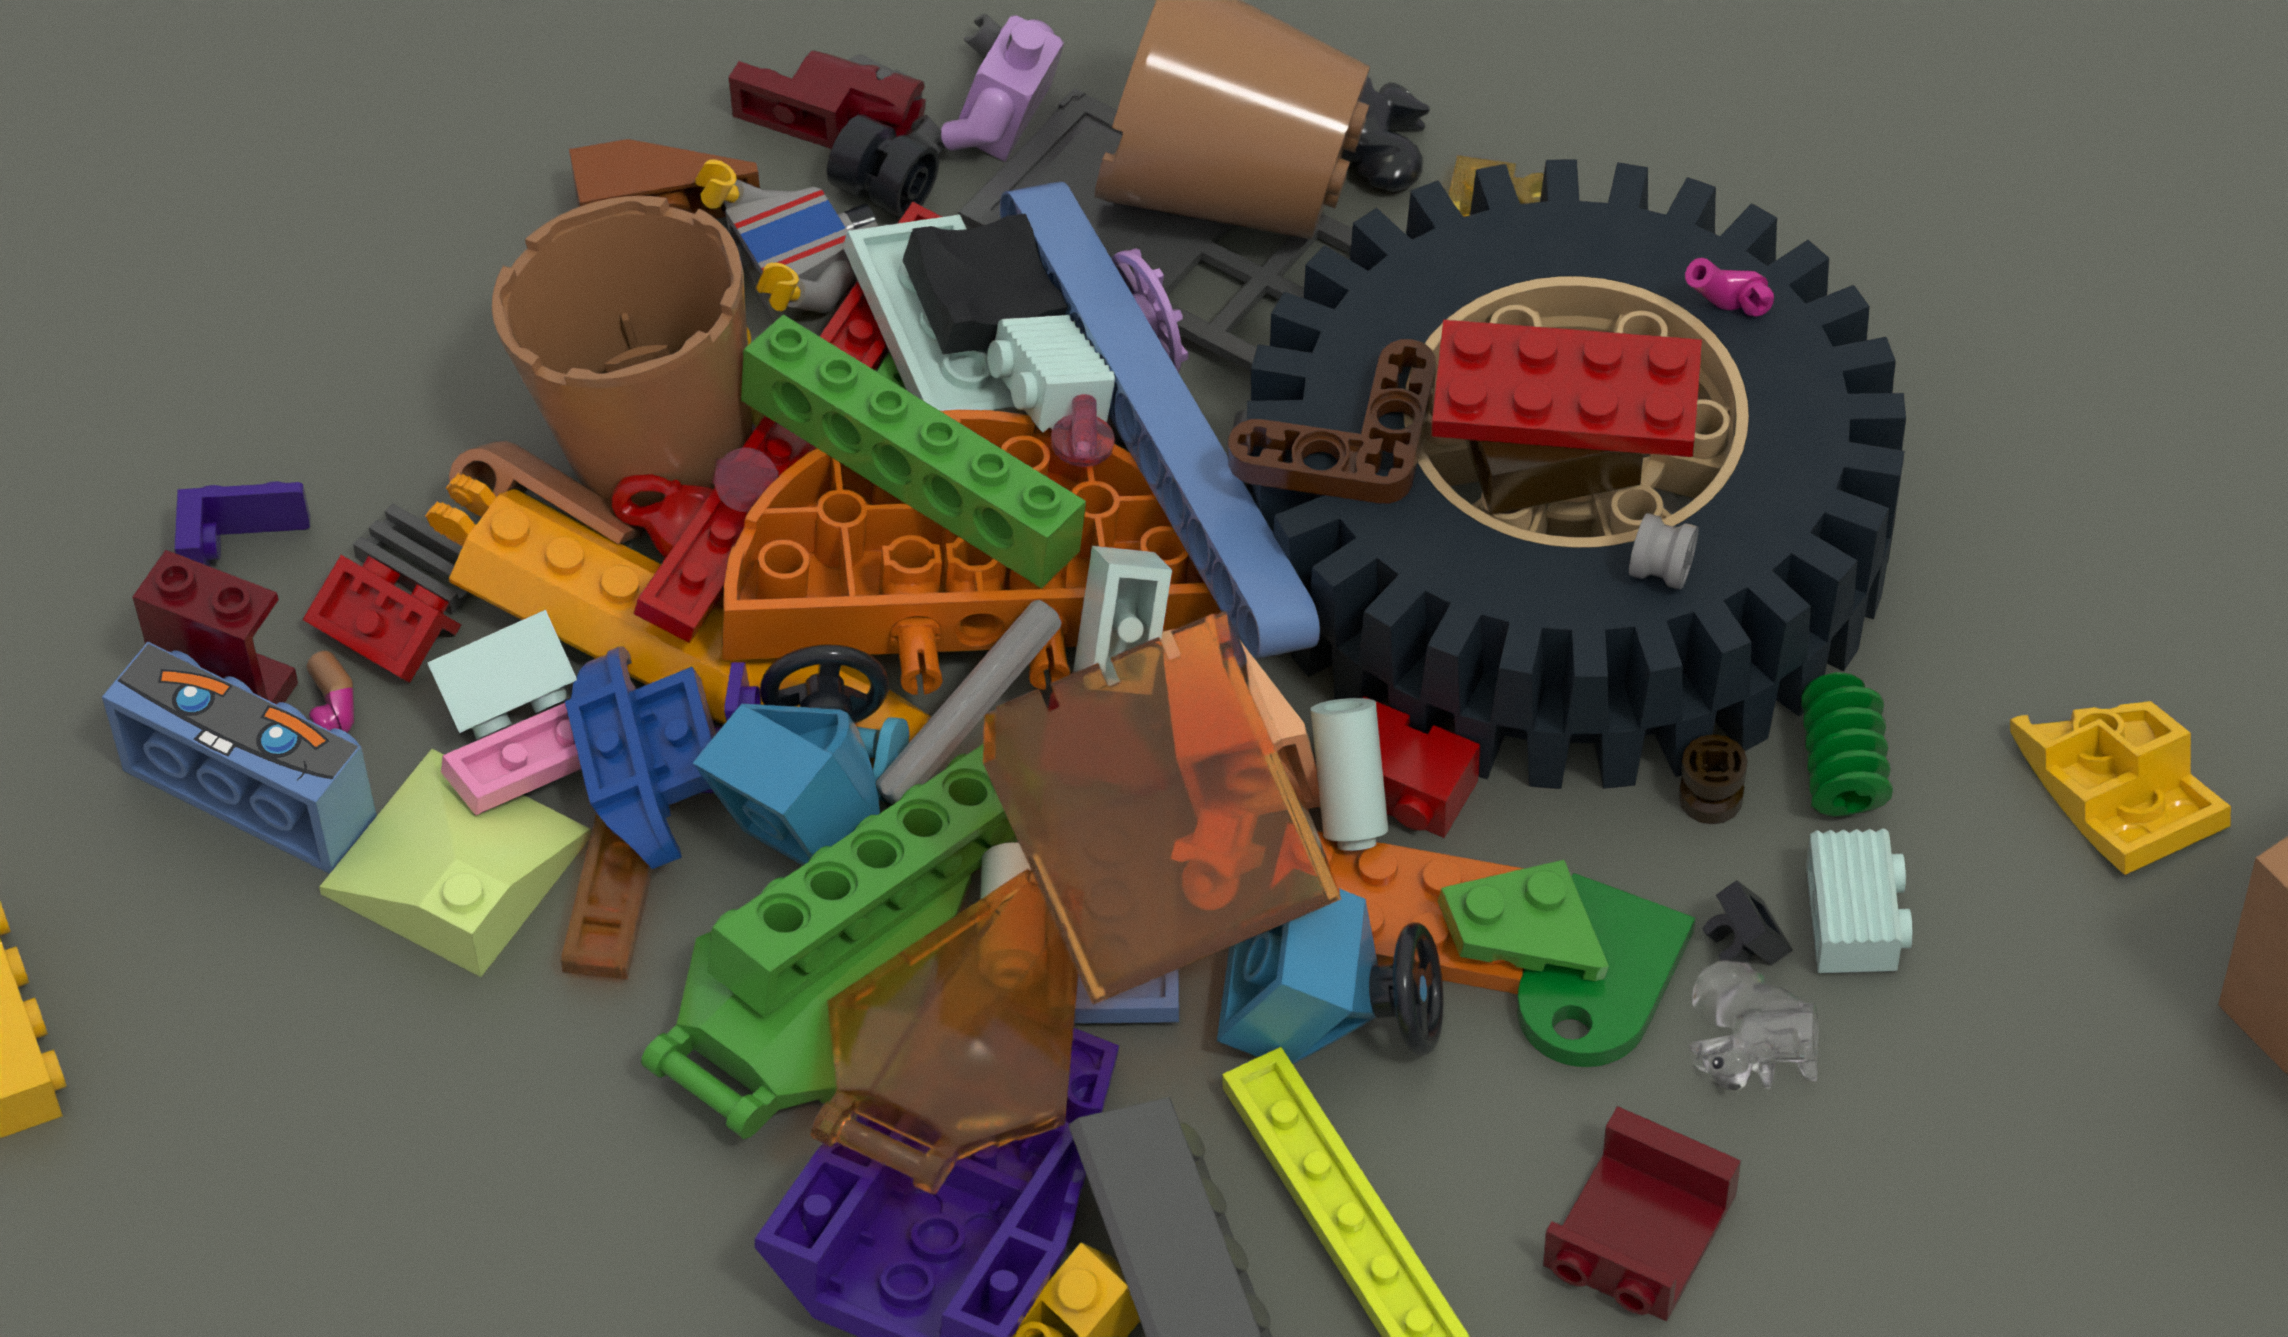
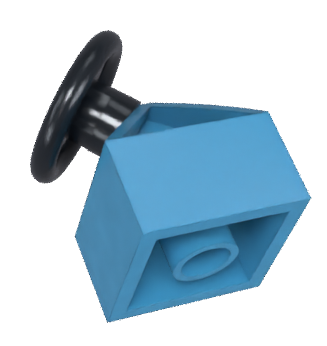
[693,645,889,866]
[1217,871,1443,1064]

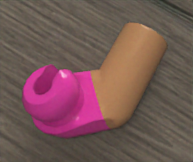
[307,651,354,733]

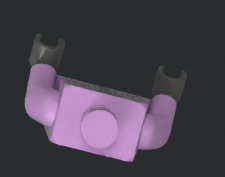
[908,14,1064,162]

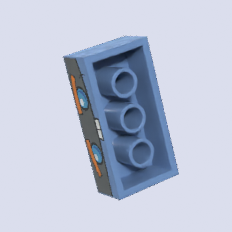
[102,642,377,874]

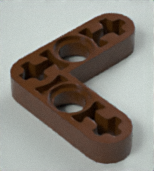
[1228,339,1436,504]

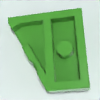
[1437,860,1609,981]

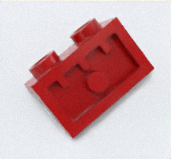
[302,555,461,683]

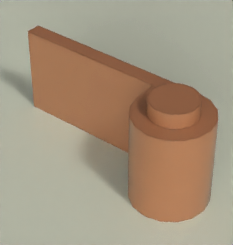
[449,441,645,544]

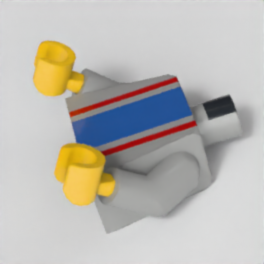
[695,160,878,322]

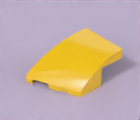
[2010,701,2231,875]

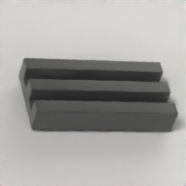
[353,503,471,614]

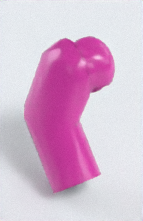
[1685,258,1774,317]

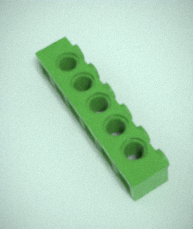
[741,314,1086,588]
[708,739,1046,1017]

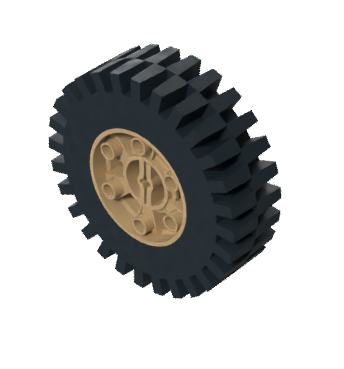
[1247,159,1906,789]

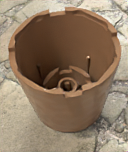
[1094,0,1370,239]
[492,196,753,506]

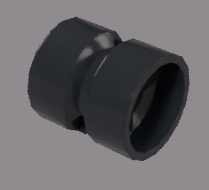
[827,115,940,218]

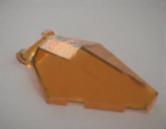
[811,869,1086,1195]

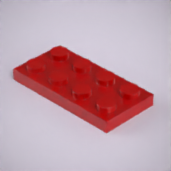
[1431,319,1702,457]

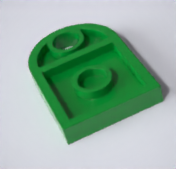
[1517,873,1696,1067]

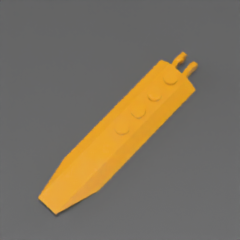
[425,473,931,768]

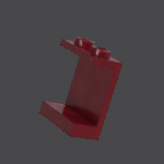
[132,550,298,704]
[1543,1106,1741,1322]

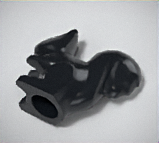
[1341,77,1430,192]

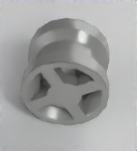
[1629,513,1699,590]

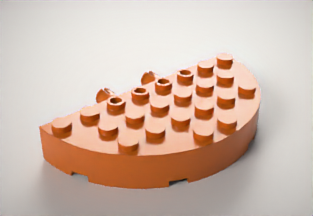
[722,409,1229,695]

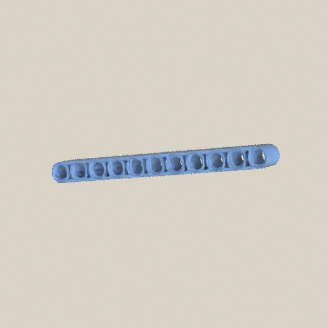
[1000,181,1320,660]

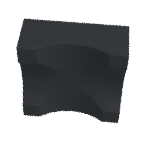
[902,213,1068,355]

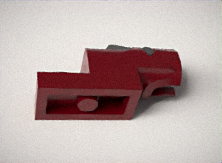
[728,50,926,149]

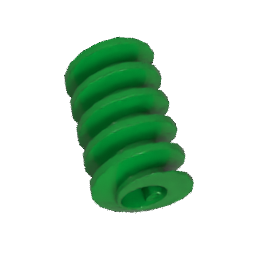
[1801,672,1893,817]

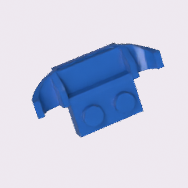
[565,646,716,869]

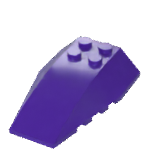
[754,999,1119,1337]

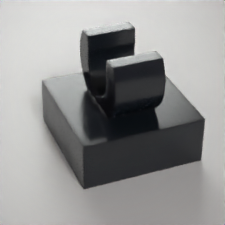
[1703,880,1793,969]

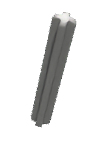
[876,600,1062,805]

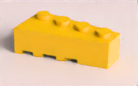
[0,902,67,1138]

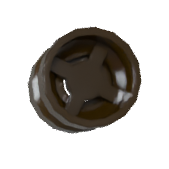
[1679,734,1748,824]

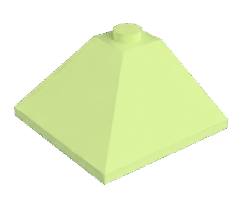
[319,749,592,977]

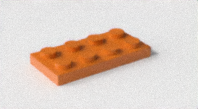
[1272,826,1525,994]

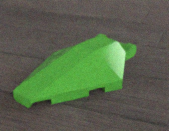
[641,874,971,1139]

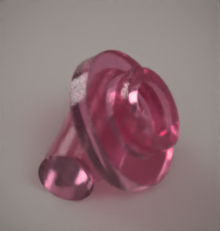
[1051,394,1114,467]
[712,448,779,512]

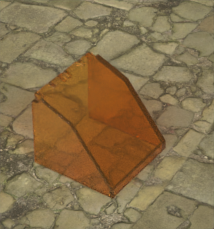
[983,611,1342,1005]

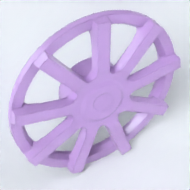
[1111,248,1188,373]

